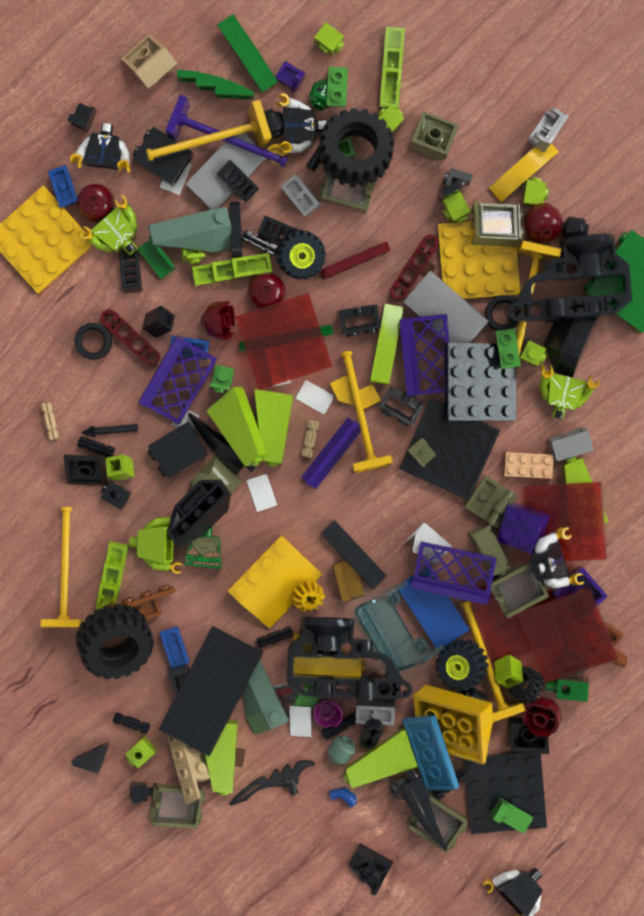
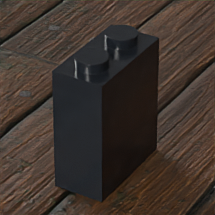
[132,126,194,187]
[148,422,208,479]

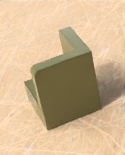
[407,437,436,468]

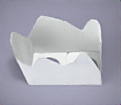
[403,522,452,568]

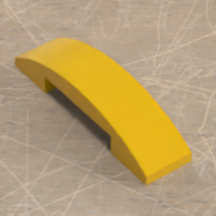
[488,143,559,202]

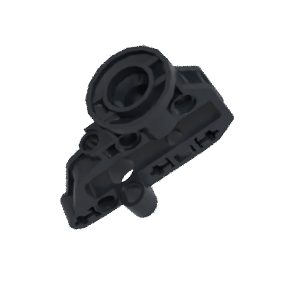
[505,234,632,323]
[287,617,412,700]

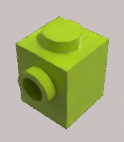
[314,22,345,56]
[378,105,405,133]
[521,178,549,207]
[442,192,471,224]
[519,340,547,367]
[105,454,135,481]
[494,655,523,688]
[125,735,157,768]

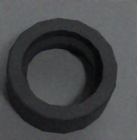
[485,295,521,331]
[74,323,112,360]

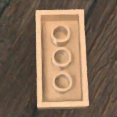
[503,452,554,479]

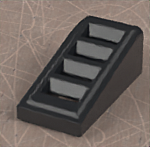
[217,160,259,202]
[258,216,298,243]
[119,251,143,293]

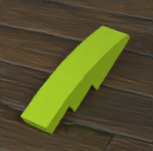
[379,26,405,108]
[191,253,272,286]
[370,304,404,385]
[96,541,129,610]

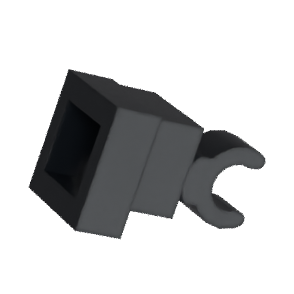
[130,782,153,804]

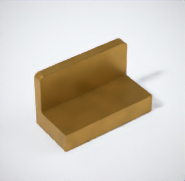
[333,560,364,602]

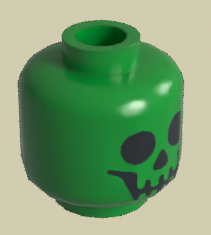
[308,80,330,110]

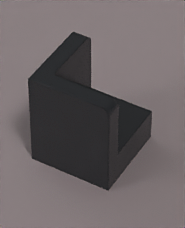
[67,103,97,132]
[142,305,175,338]
[167,663,190,693]

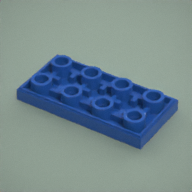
[396,566,470,650]

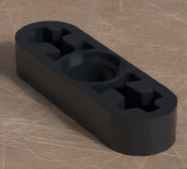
[230,202,242,258]

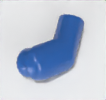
[329,788,357,807]

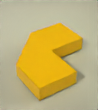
[330,375,381,409]

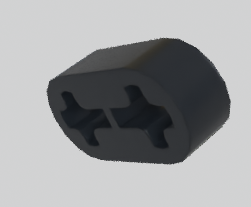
[360,719,382,749]

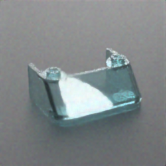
[355,581,444,672]

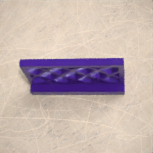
[399,314,450,396]
[139,334,217,424]
[301,417,361,489]
[411,541,497,605]

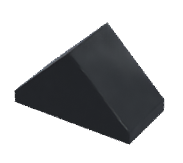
[71,742,109,774]

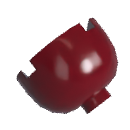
[77,184,116,223]
[523,203,563,243]
[248,272,286,311]
[201,301,235,340]
[522,697,562,737]

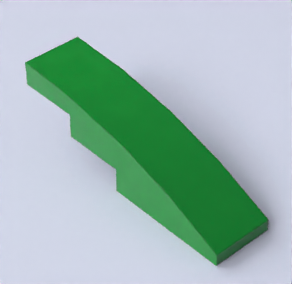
[217,14,278,92]
[177,69,254,100]

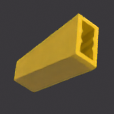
[293,632,366,677]

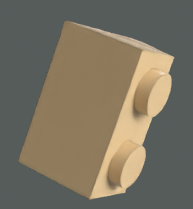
[121,33,177,89]

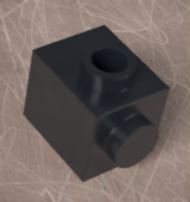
[100,481,132,510]

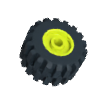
[276,230,326,280]
[436,639,489,691]

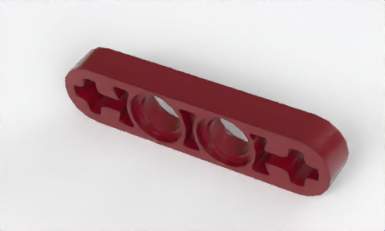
[390,234,439,301]
[319,242,391,280]
[100,309,161,366]

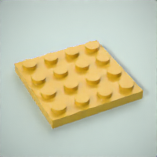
[0,185,93,294]
[437,218,520,299]

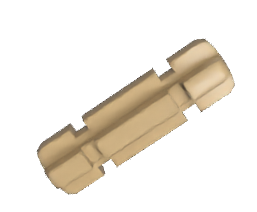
[41,402,59,440]
[302,420,319,458]

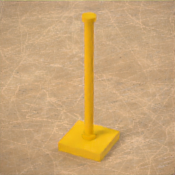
[146,100,272,161]
[516,241,561,356]
[340,351,393,474]
[41,507,85,627]
[460,601,525,722]

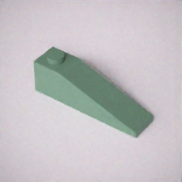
[148,207,231,253]
[243,660,289,734]

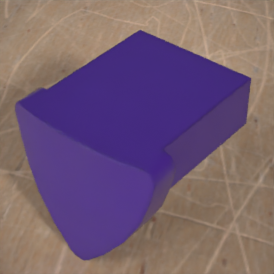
[275,61,306,93]

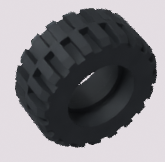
[319,108,394,187]
[76,604,154,679]

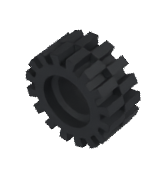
[508,666,545,704]

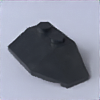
[544,305,599,378]
[167,480,231,547]

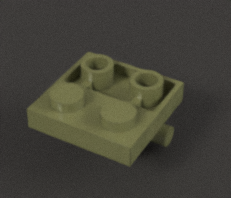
[465,475,518,528]

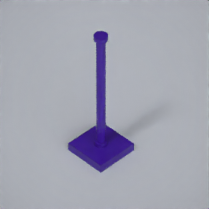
[165,95,288,167]

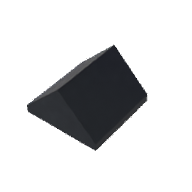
[64,454,107,485]
[507,718,549,754]

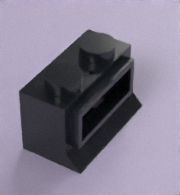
[338,304,381,337]
[379,385,424,426]

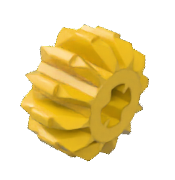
[292,580,325,614]

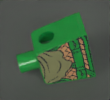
[184,526,222,569]
[545,676,589,702]

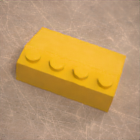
[228,534,323,629]
[413,685,493,765]

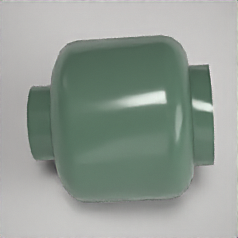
[327,735,355,764]

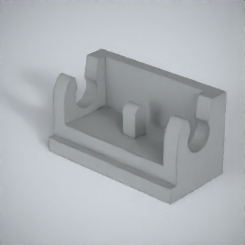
[527,107,569,152]
[280,174,323,217]
[548,427,593,462]
[356,699,395,725]

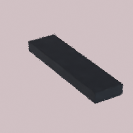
[320,520,387,589]

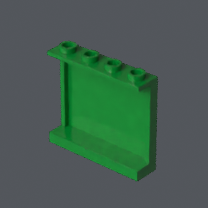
[584,230,644,334]

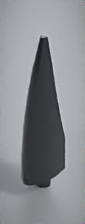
[188,413,256,475]
[398,769,448,851]

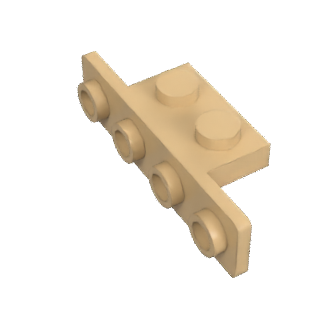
[166,734,210,804]

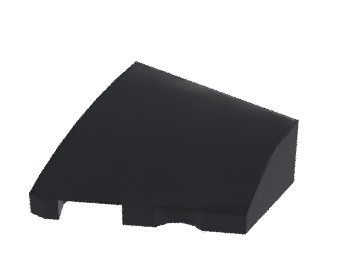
[349,843,393,896]

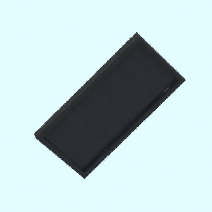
[159,626,264,756]

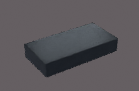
[438,182,461,203]

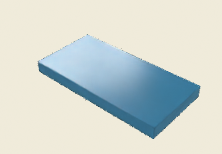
[402,715,459,791]

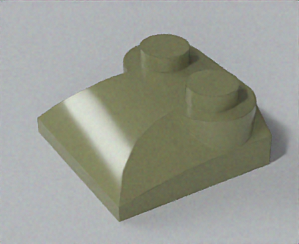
[410,111,459,161]
[189,455,243,493]

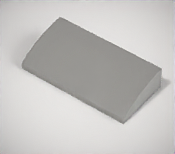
[186,133,266,210]
[404,270,488,343]

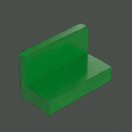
[138,236,176,280]

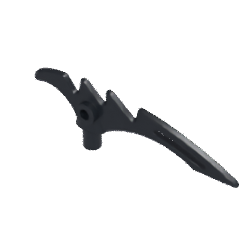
[229,760,315,806]

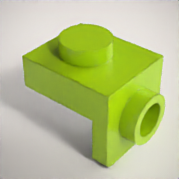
[181,248,205,264]

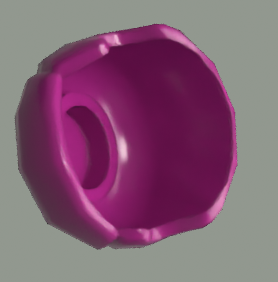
[313,698,343,728]

